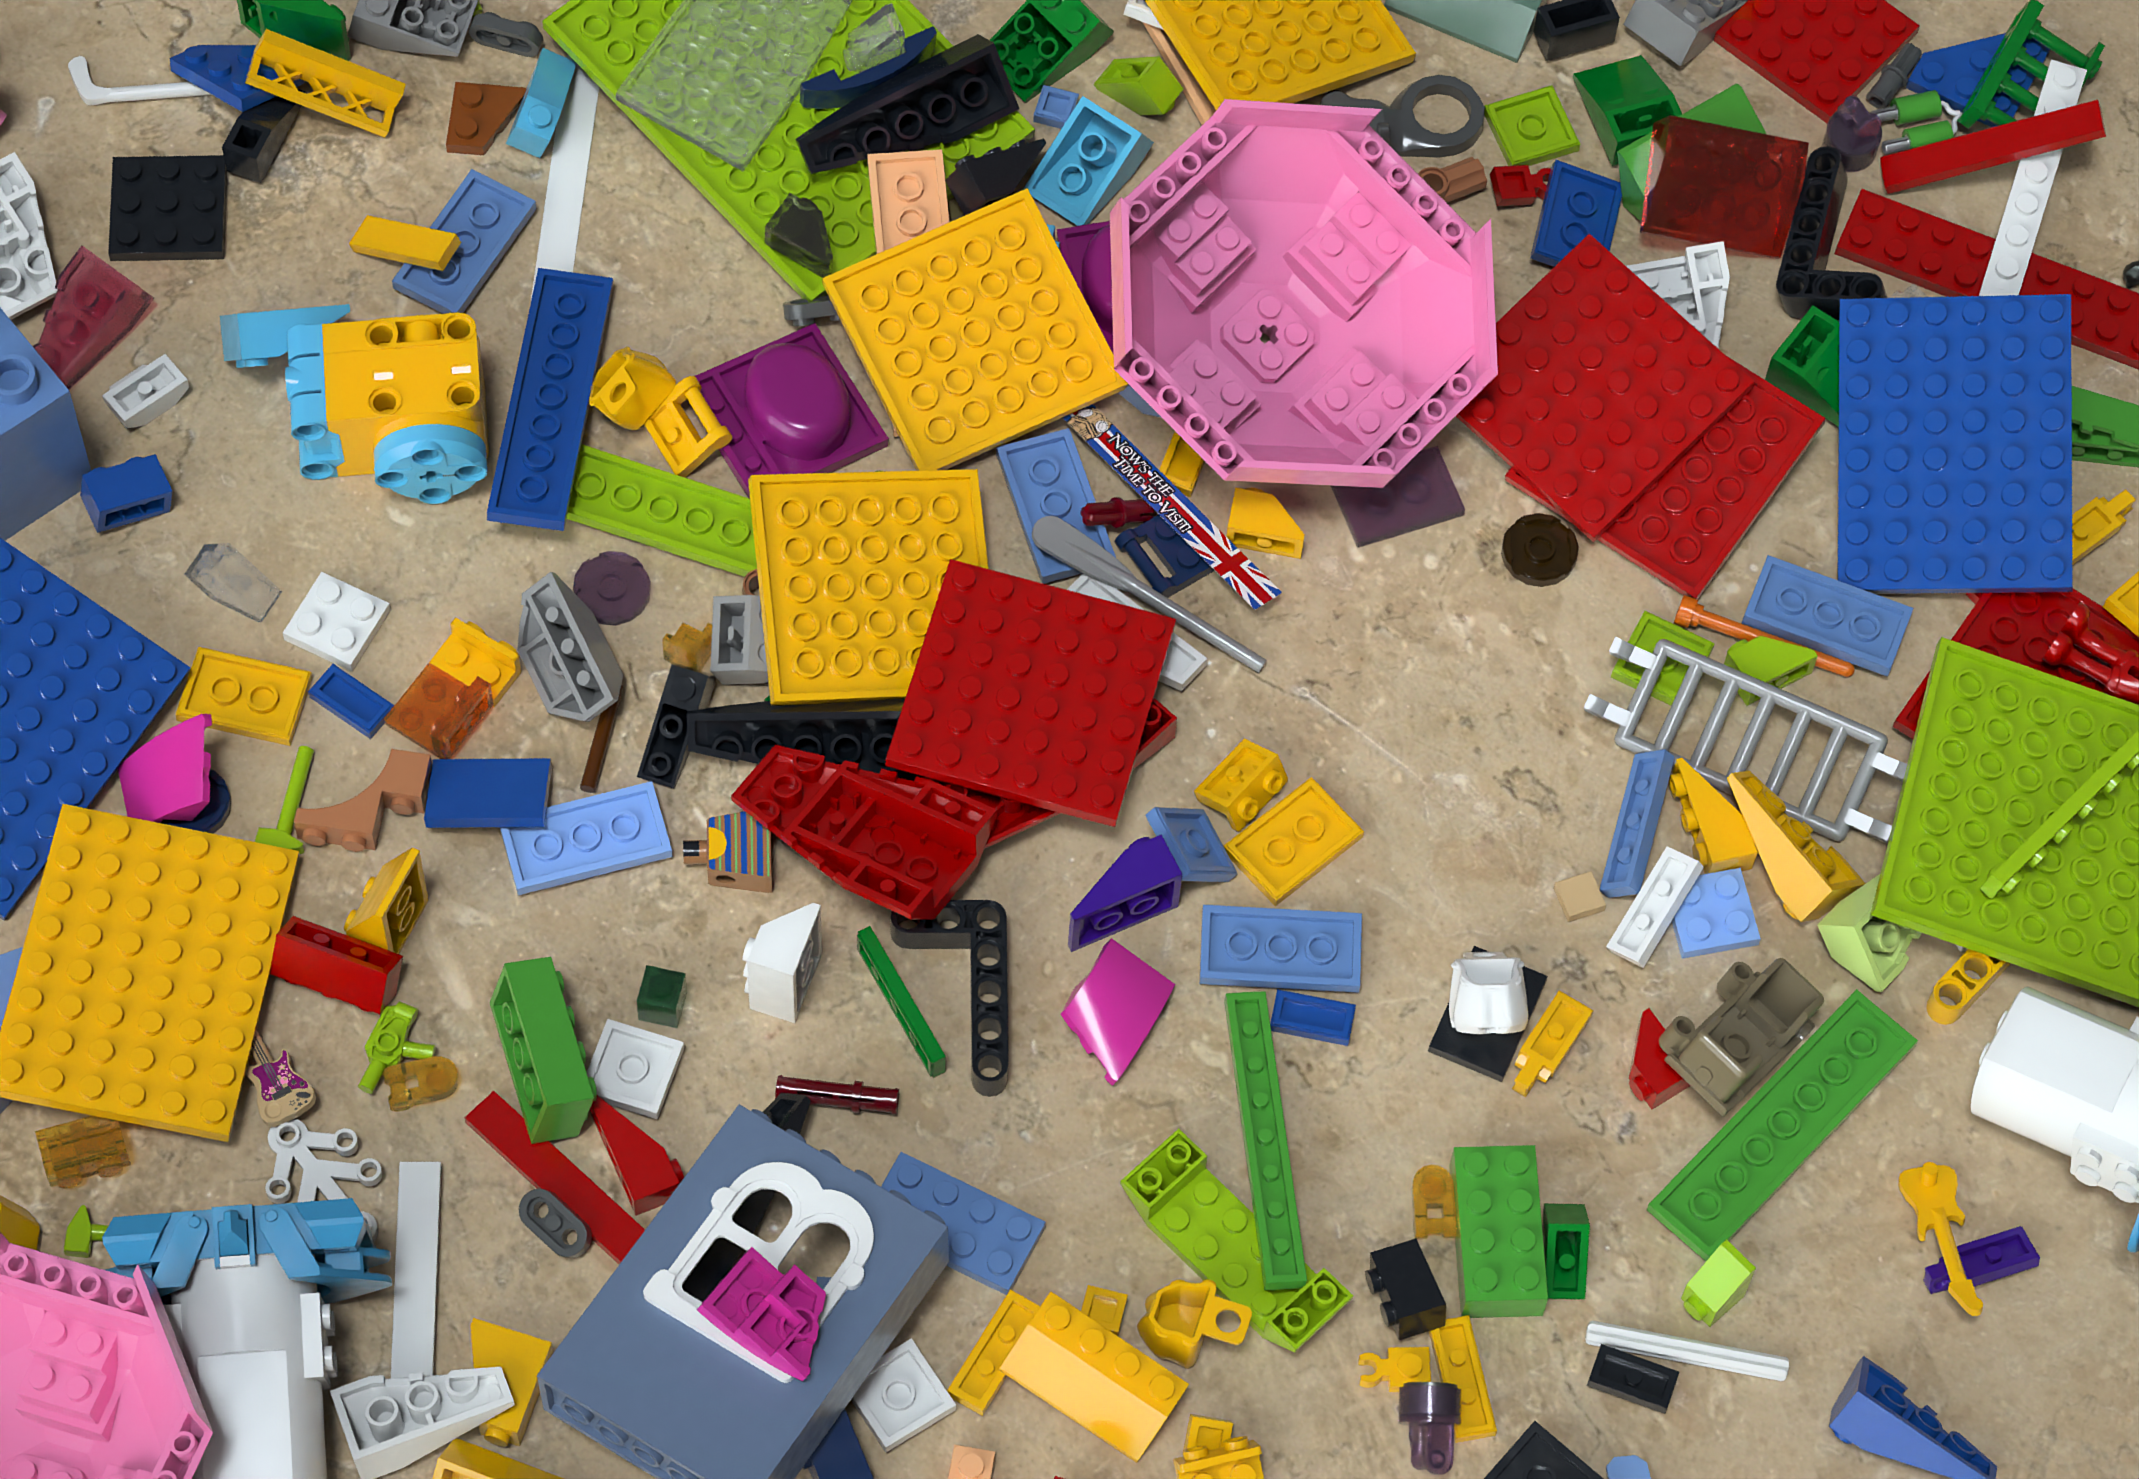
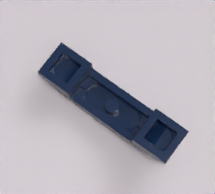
[800,26,937,109]

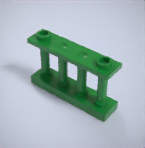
[1957,0,2105,129]

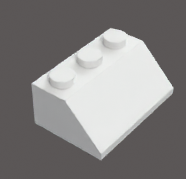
[742,903,822,1023]

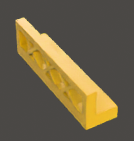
[245,29,406,138]

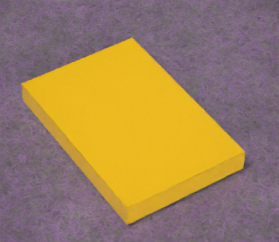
[175,647,313,746]
[1224,777,1364,906]

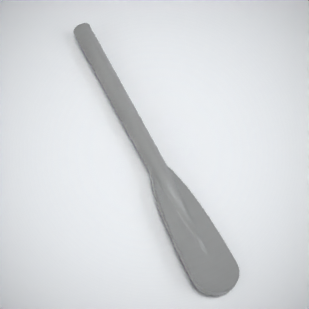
[1032,516,1267,673]

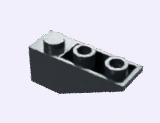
[222,89,307,183]
[945,138,1046,215]
[637,664,717,789]

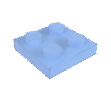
[1672,868,1761,959]

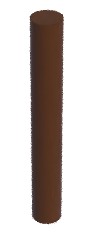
[580,685,624,793]

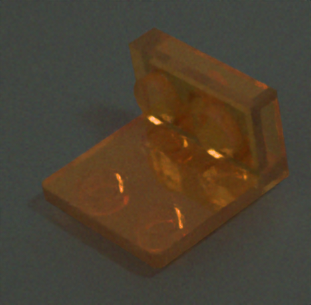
[384,663,493,760]

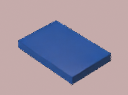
[1530,160,1622,267]
[424,758,552,828]

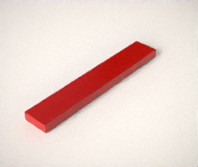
[1880,100,2106,194]
[464,1091,645,1264]

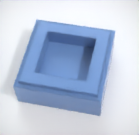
[1033,85,1079,129]

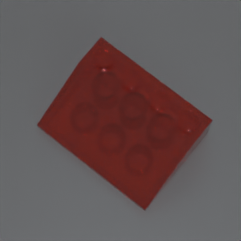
[1640,115,1809,259]

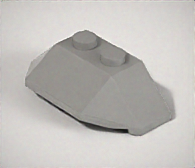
[517,572,623,722]

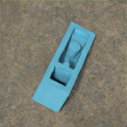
[506,48,577,158]

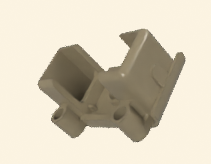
[1659,958,1824,1116]

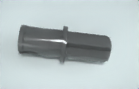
[1866,43,1922,109]

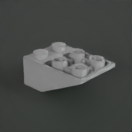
[347,0,478,57]
[1623,0,1748,66]
[710,595,768,685]

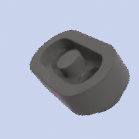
[469,12,543,57]
[783,295,841,326]
[519,1189,592,1258]

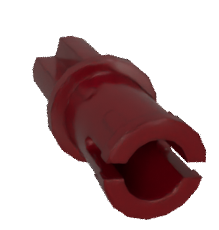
[1080,497,1154,528]

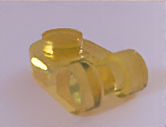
[383,1056,458,1112]
[1411,1165,1456,1239]

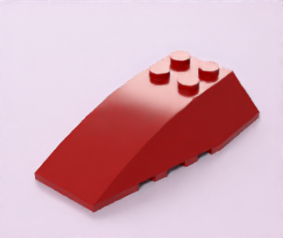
[731,745,997,920]

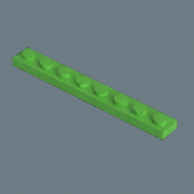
[1224,991,1307,1290]

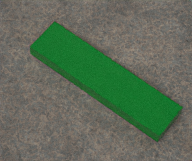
[857,926,946,1078]

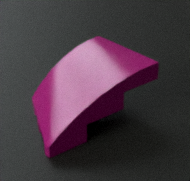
[118,714,212,823]
[1061,938,1175,1086]
[696,1247,826,1381]

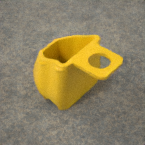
[589,347,676,430]
[1137,1279,1252,1369]

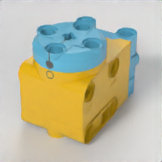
[285,312,489,504]

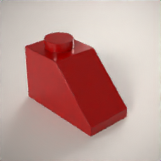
[1629,1008,1690,1110]

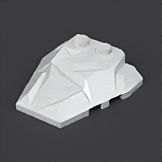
[0,152,59,320]
[1626,241,1730,349]

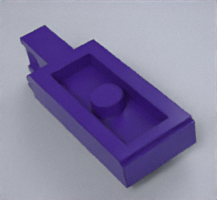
[1923,1226,2040,1294]

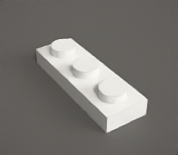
[1606,846,1704,968]

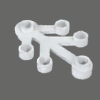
[265,1119,382,1242]

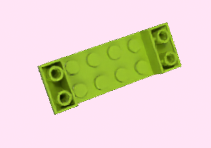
[1120,1128,1353,1352]

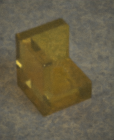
[662,623,712,671]

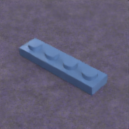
[1600,749,1675,898]

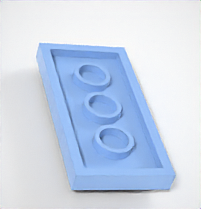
[499,781,673,895]

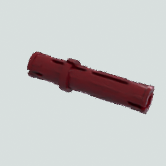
[775,1075,899,1114]

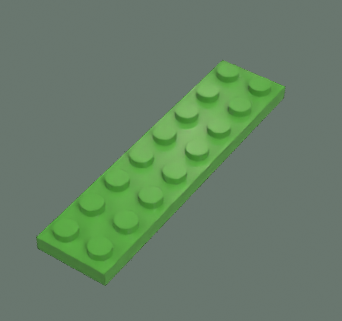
[1647,989,1918,1261]

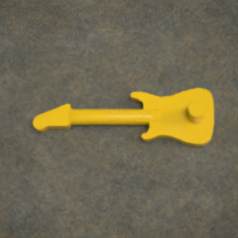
[1898,1162,1983,1316]

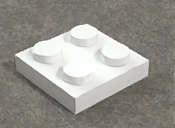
[283,572,391,672]
[587,1019,684,1119]
[851,1338,956,1453]

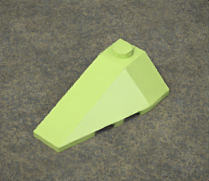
[1817,873,1922,992]

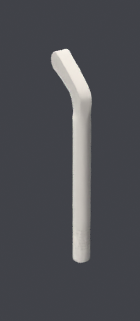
[68,56,212,105]

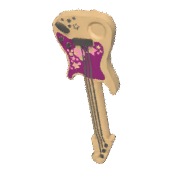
[245,1029,316,1127]

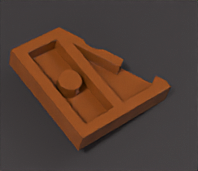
[446,82,527,156]

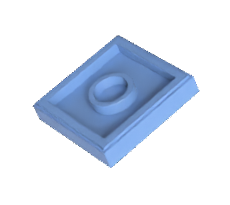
[1145,807,1237,882]

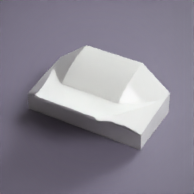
[102,354,189,429]

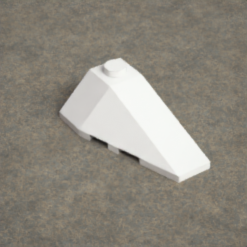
[330,1367,515,1479]

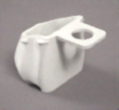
[1449,952,1528,1034]

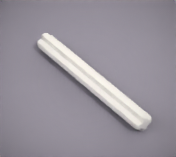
[1585,1321,1789,1381]

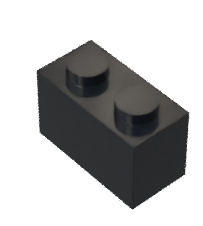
[1533,0,1620,61]
[1365,1238,1446,1340]

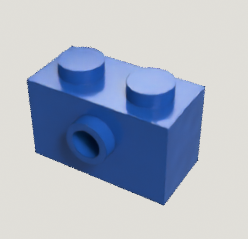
[80,454,173,533]

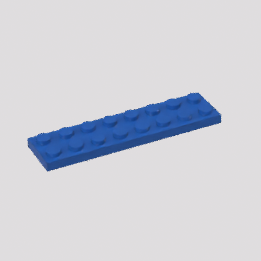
[487,268,613,531]

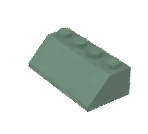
[1384,0,1547,63]

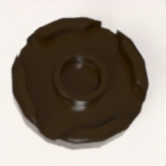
[1501,513,1579,587]

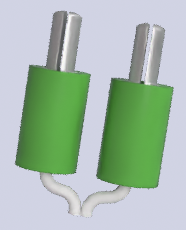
[1870,90,1960,154]

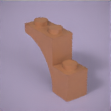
[294,749,432,852]

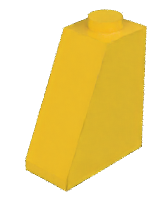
[470,1318,553,1447]

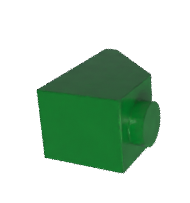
[1542,1203,1590,1299]

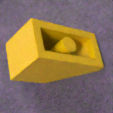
[1226,487,1305,559]

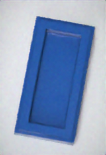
[308,664,395,739]
[1270,989,1356,1046]

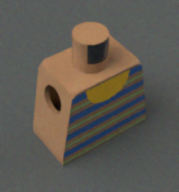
[683,811,772,893]

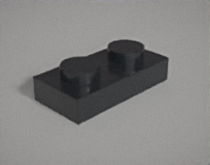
[1587,1344,1679,1414]

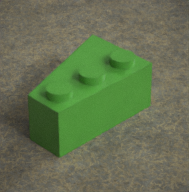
[2072,386,2139,468]

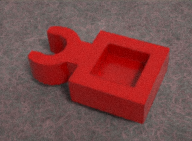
[1489,165,1551,206]

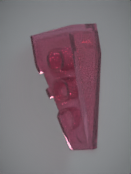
[33,245,154,390]

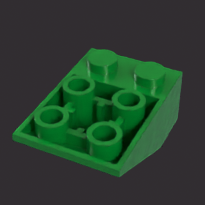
[237,0,351,61]
[990,0,1114,103]
[1573,55,1682,166]
[1765,305,1839,427]

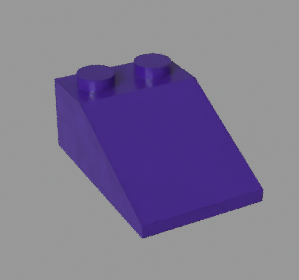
[1068,834,1182,952]

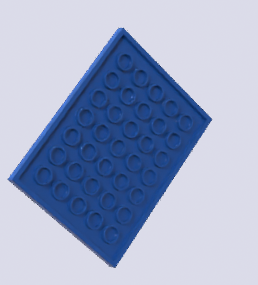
[1838,294,2073,594]
[0,538,191,921]

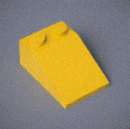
[344,847,429,954]

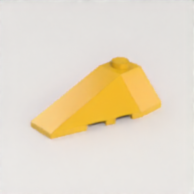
[1727,771,1866,922]

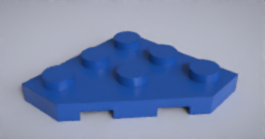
[1906,33,2051,127]
[170,45,307,112]

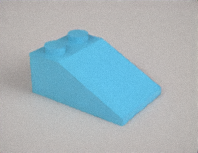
[1023,96,1154,226]
[220,304,350,368]

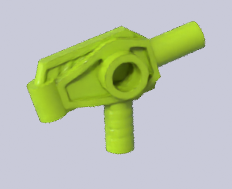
[358,1001,435,1094]

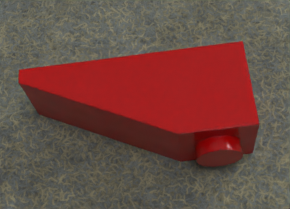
[589,1095,684,1216]

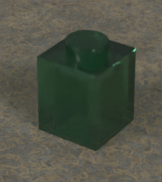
[637,965,687,1028]

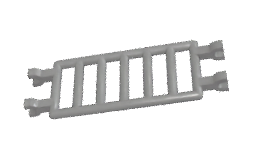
[1584,637,1907,843]

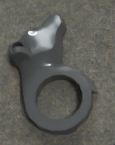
[1319,75,1485,158]

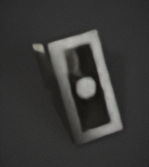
[765,193,833,278]

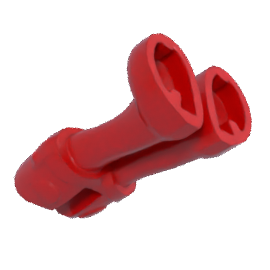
[2042,603,2139,705]

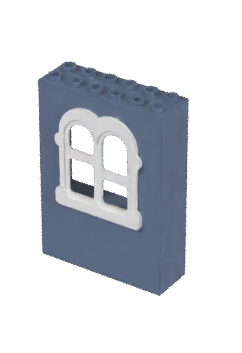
[537,1104,949,1479]

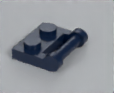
[1114,515,1214,598]

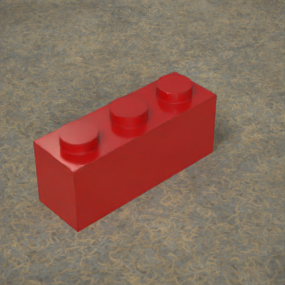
[270,916,403,1014]

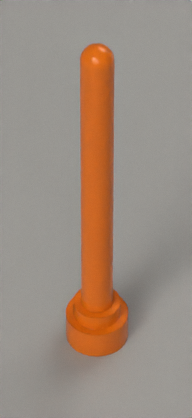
[1673,595,1855,677]

